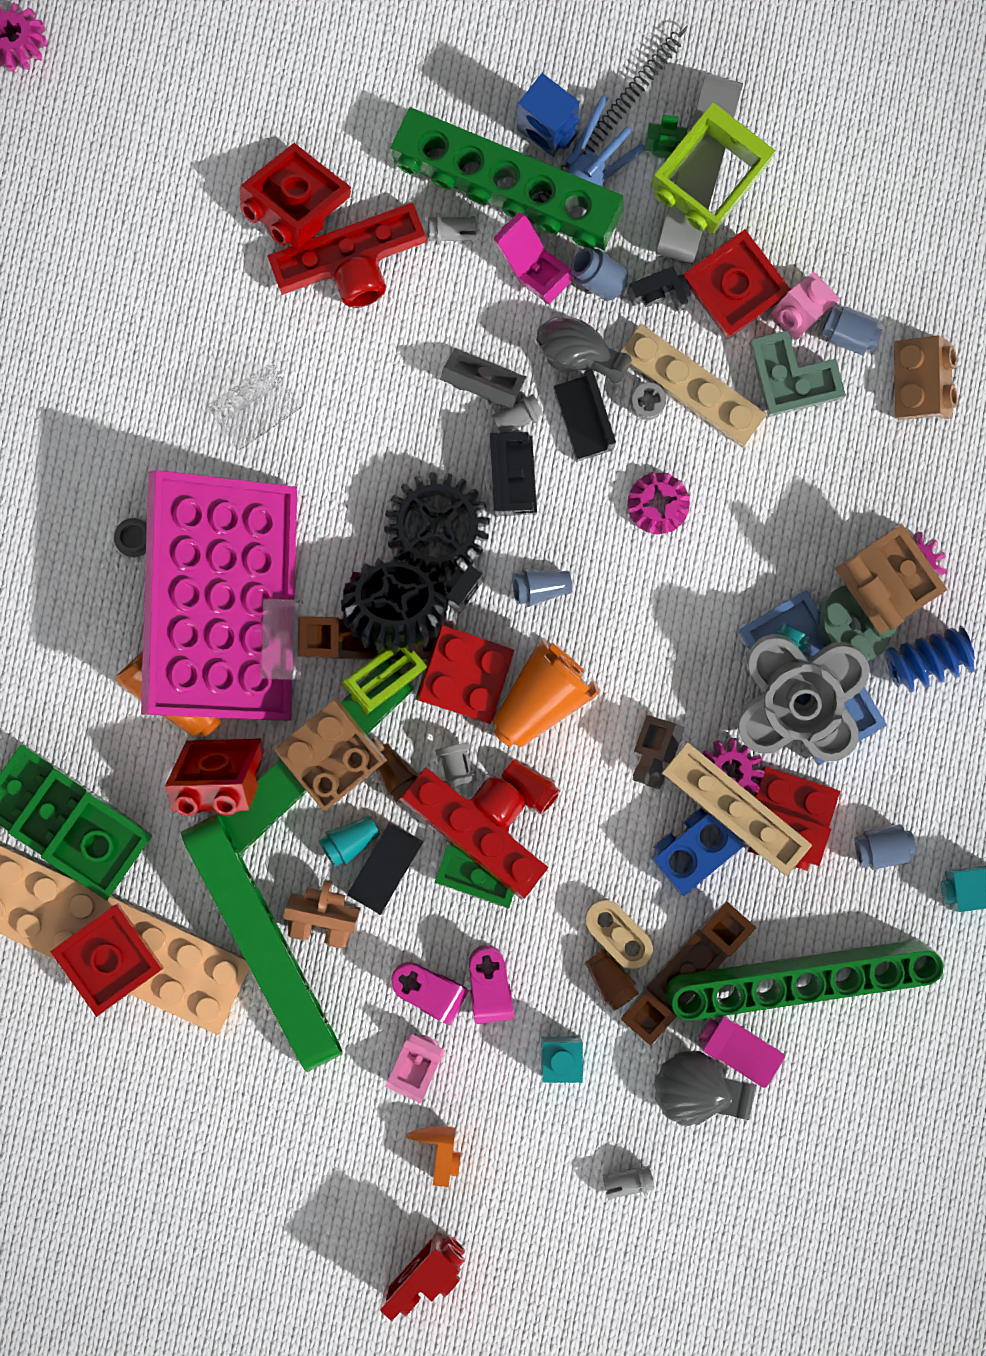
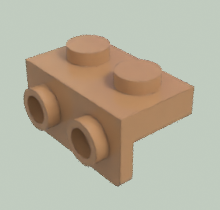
[894,335,958,420]

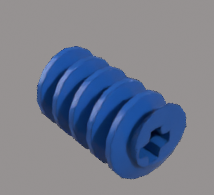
[885,625,975,693]

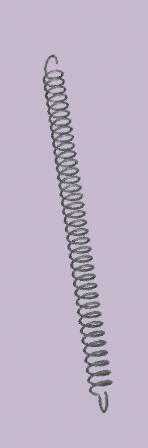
[528,25,688,225]

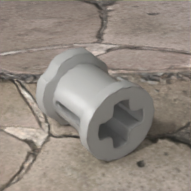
[435,742,477,787]

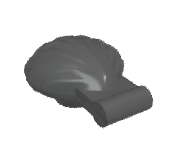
[536,316,632,383]
[654,1051,757,1127]

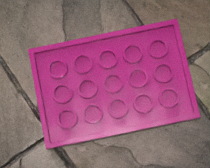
[141,470,297,721]

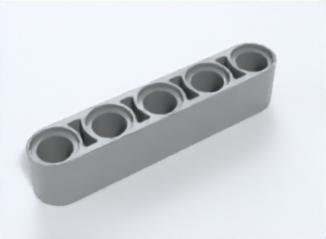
[656,73,743,264]

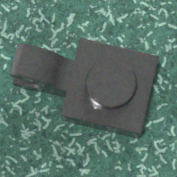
[633,715,685,790]

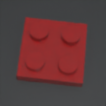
[683,229,791,339]
[415,625,515,724]
[50,903,164,1017]

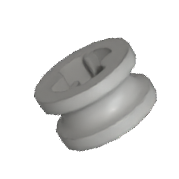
[630,382,667,420]

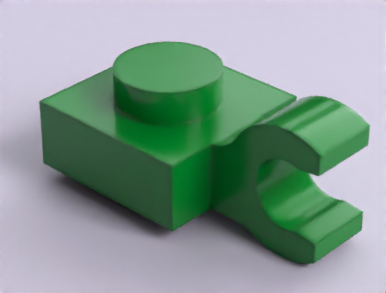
[644,114,688,158]

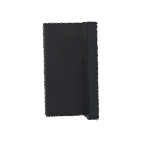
[553,369,616,462]

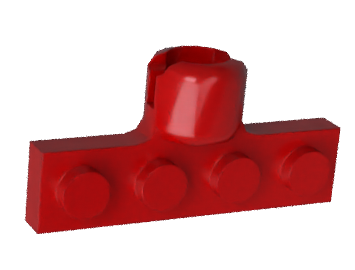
[267,202,427,308]
[399,767,549,900]

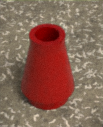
[501,759,561,815]

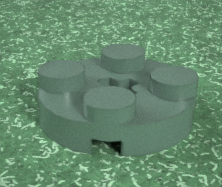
[817,585,897,661]

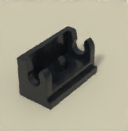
[490,432,537,517]

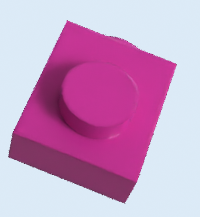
[494,212,575,305]
[698,1016,785,1088]

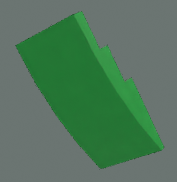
[0,743,153,901]

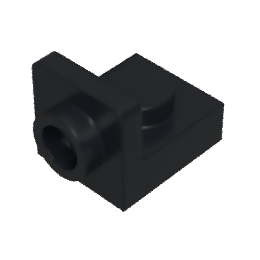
[627,266,691,312]

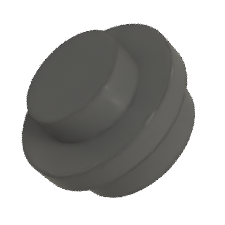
[114,518,147,558]

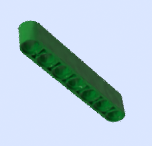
[220,660,415,854]
[181,814,343,1072]
[666,940,944,1021]

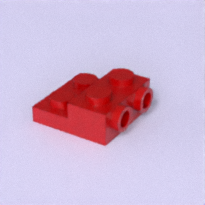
[240,143,351,250]
[165,738,264,816]
[740,766,840,871]
[380,1232,466,1321]

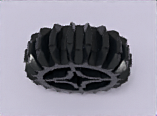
[384,472,490,579]
[341,555,448,656]

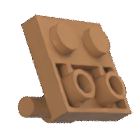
[835,523,948,634]
[274,699,387,812]

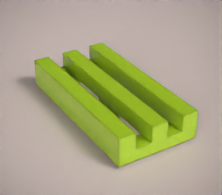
[341,648,427,715]

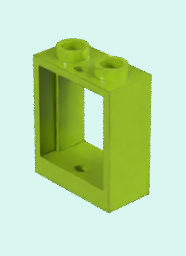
[651,102,776,235]

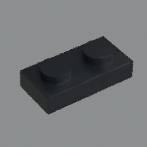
[445,565,483,613]

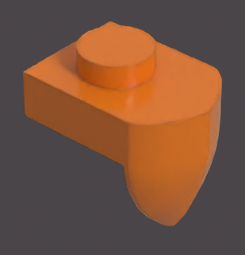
[406,1126,461,1187]

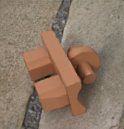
[283,879,361,948]

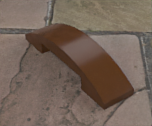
[298,616,453,661]
[621,900,757,1046]

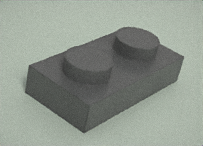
[440,348,526,409]

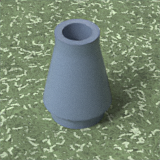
[512,568,572,607]

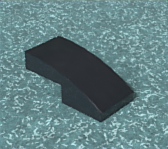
[347,822,424,915]

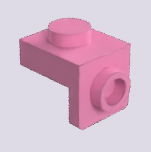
[771,271,840,340]
[384,1034,445,1104]

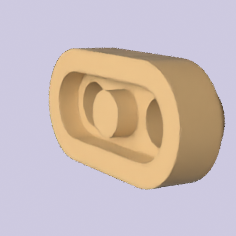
[585,900,653,969]

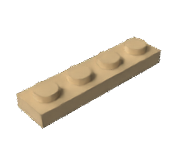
[620,324,767,448]
[661,742,812,876]

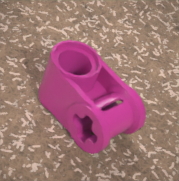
[469,945,514,1025]
[391,962,469,1026]

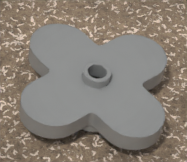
[738,634,870,761]

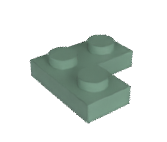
[749,330,846,417]

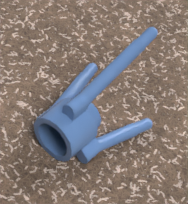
[565,95,645,186]

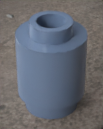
[571,247,628,301]
[821,305,882,356]
[854,824,916,870]

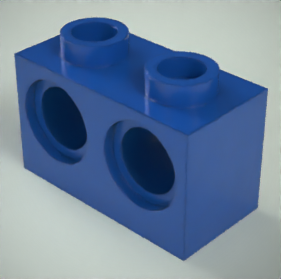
[516,73,580,157]
[651,807,745,896]

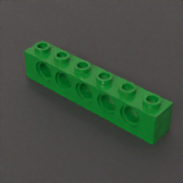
[390,107,624,251]

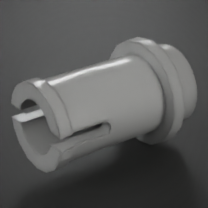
[428,213,476,245]
[491,394,544,433]
[603,1163,655,1201]

